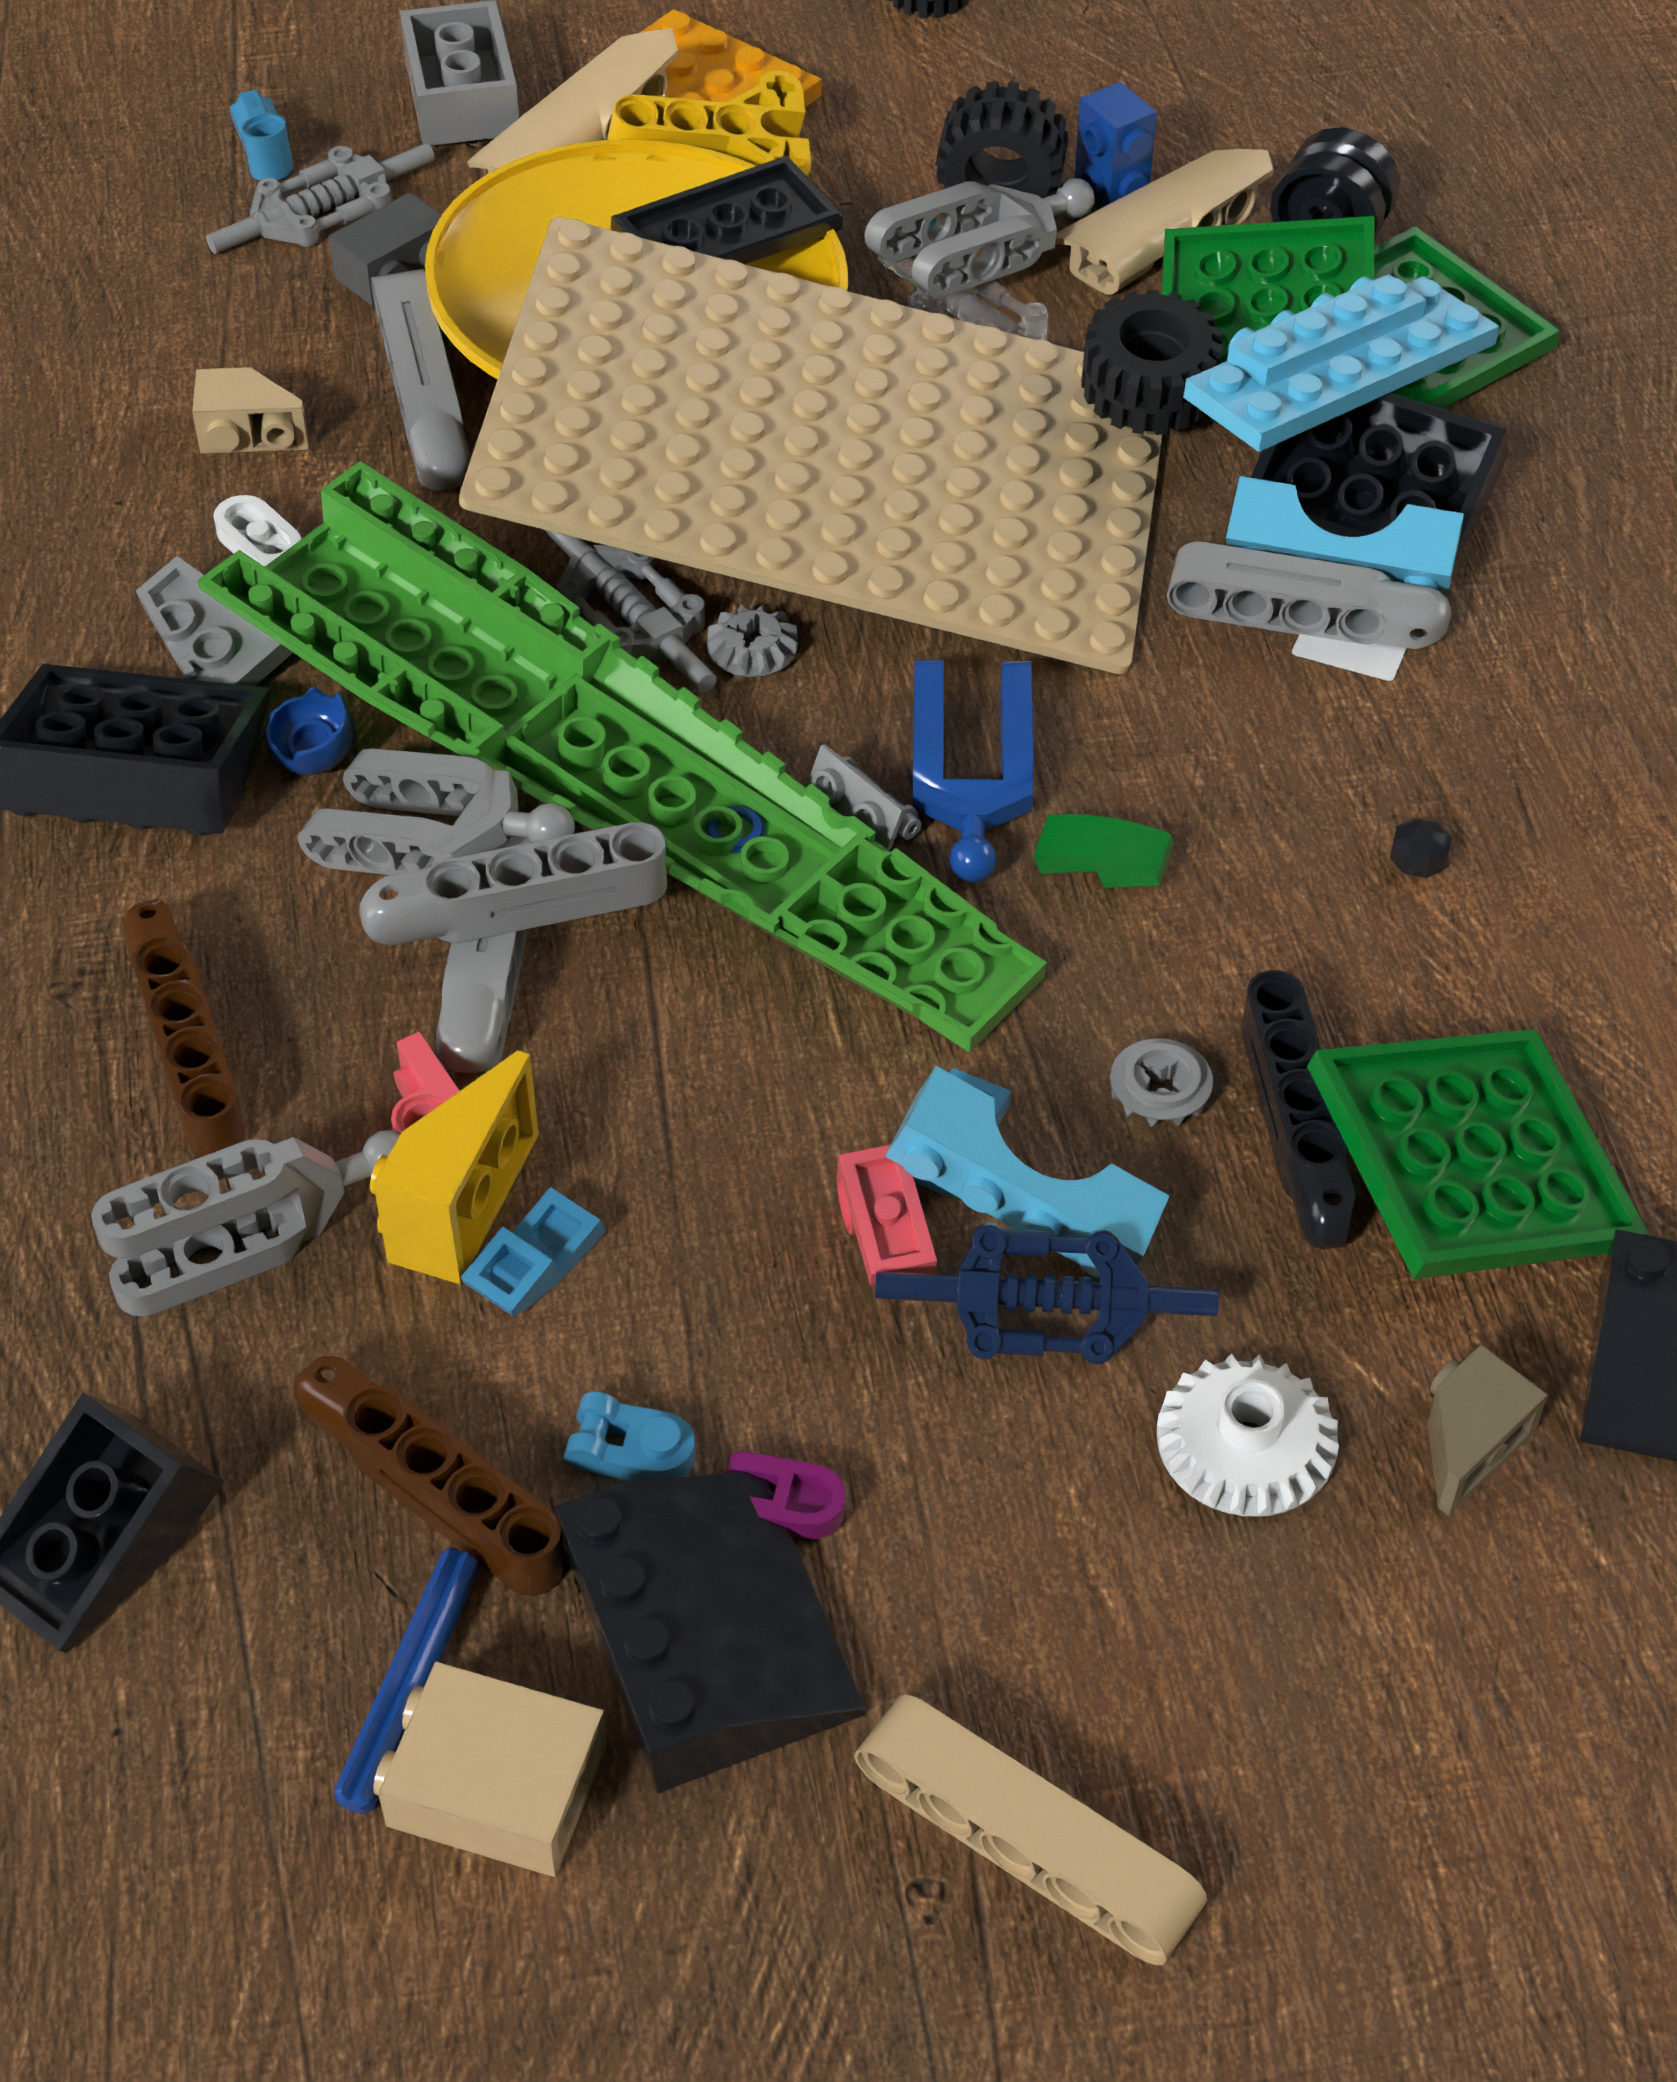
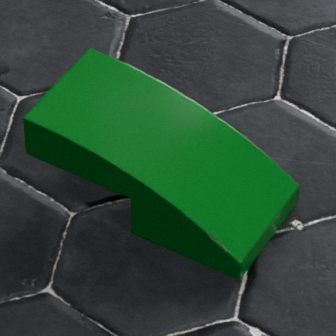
[1033,814,1174,888]

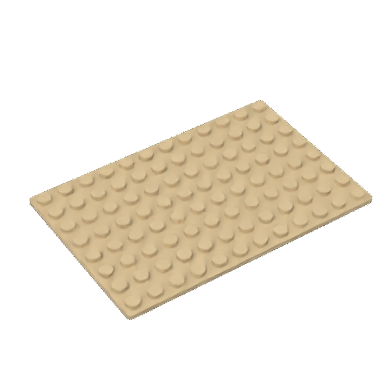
[459,217,1162,675]

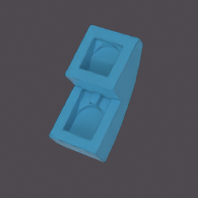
[460,1187,606,1317]

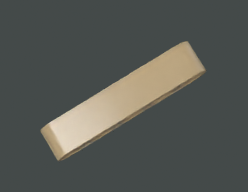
[854,1694,1207,1965]

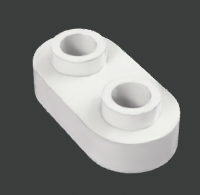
[213,495,301,566]

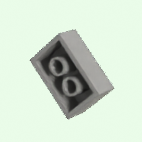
[399,0,519,146]

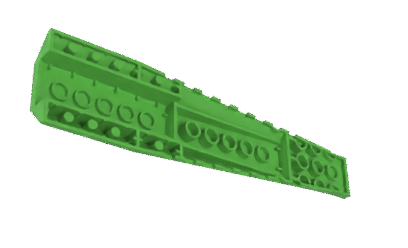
[198,461,1047,1053]

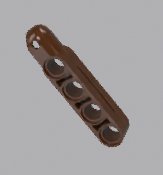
[123,899,245,1157]
[293,1356,566,1596]

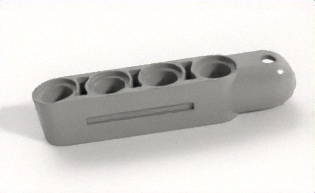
[371,269,470,491]
[1167,542,1451,649]
[359,822,667,945]
[436,836,531,1073]

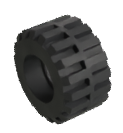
[935,81,1069,198]
[1081,290,1223,435]

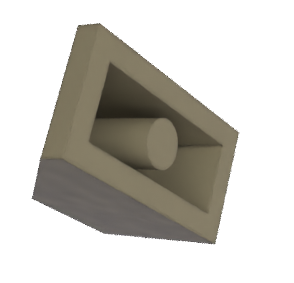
[1427,1345,1548,1516]

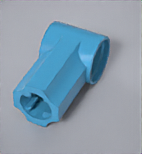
[230,89,294,181]

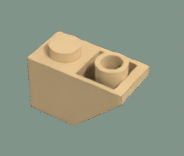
[192,367,309,454]

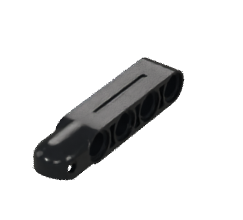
[1241,970,1356,1250]

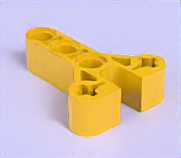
[607,70,812,178]

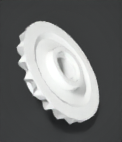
[1157,1353,1339,1517]

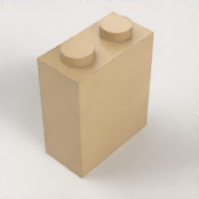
[373,1662,608,1878]

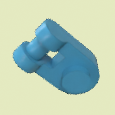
[563,1392,695,1481]

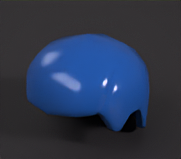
[264,687,355,775]

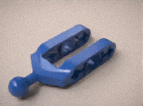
[913,659,1033,883]

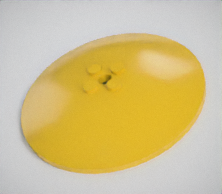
[425,139,848,379]

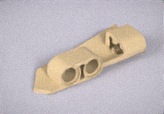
[468,28,679,173]
[1055,149,1274,295]

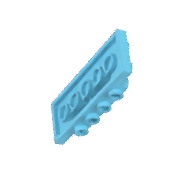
[1183,274,1500,452]

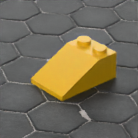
[370,1050,539,1285]

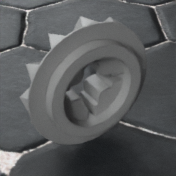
[707,604,798,677]
[1110,1038,1213,1127]

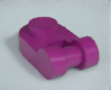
[726,1451,845,1539]

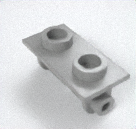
[806,744,921,851]

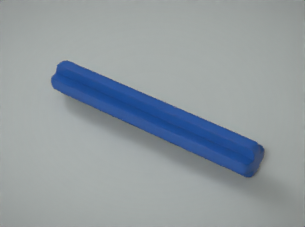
[334,1548,479,1814]

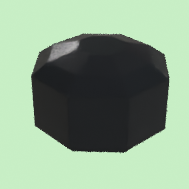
[1390,817,1452,878]

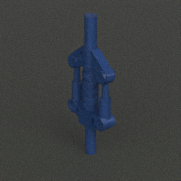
[875,1223,1219,1364]

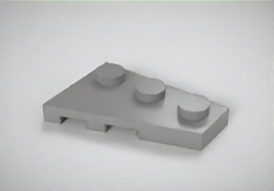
[136,556,293,686]

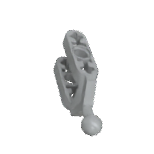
[864,178,1095,298]
[298,748,575,875]
[91,1130,401,1317]

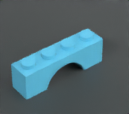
[1226,476,1464,597]
[885,1066,1169,1278]

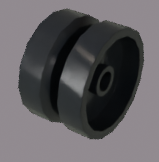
[1270,127,1401,238]

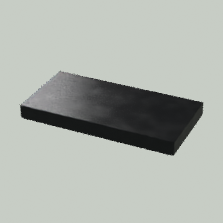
[611,156,843,265]

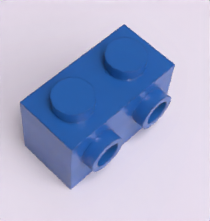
[1074,82,1157,208]

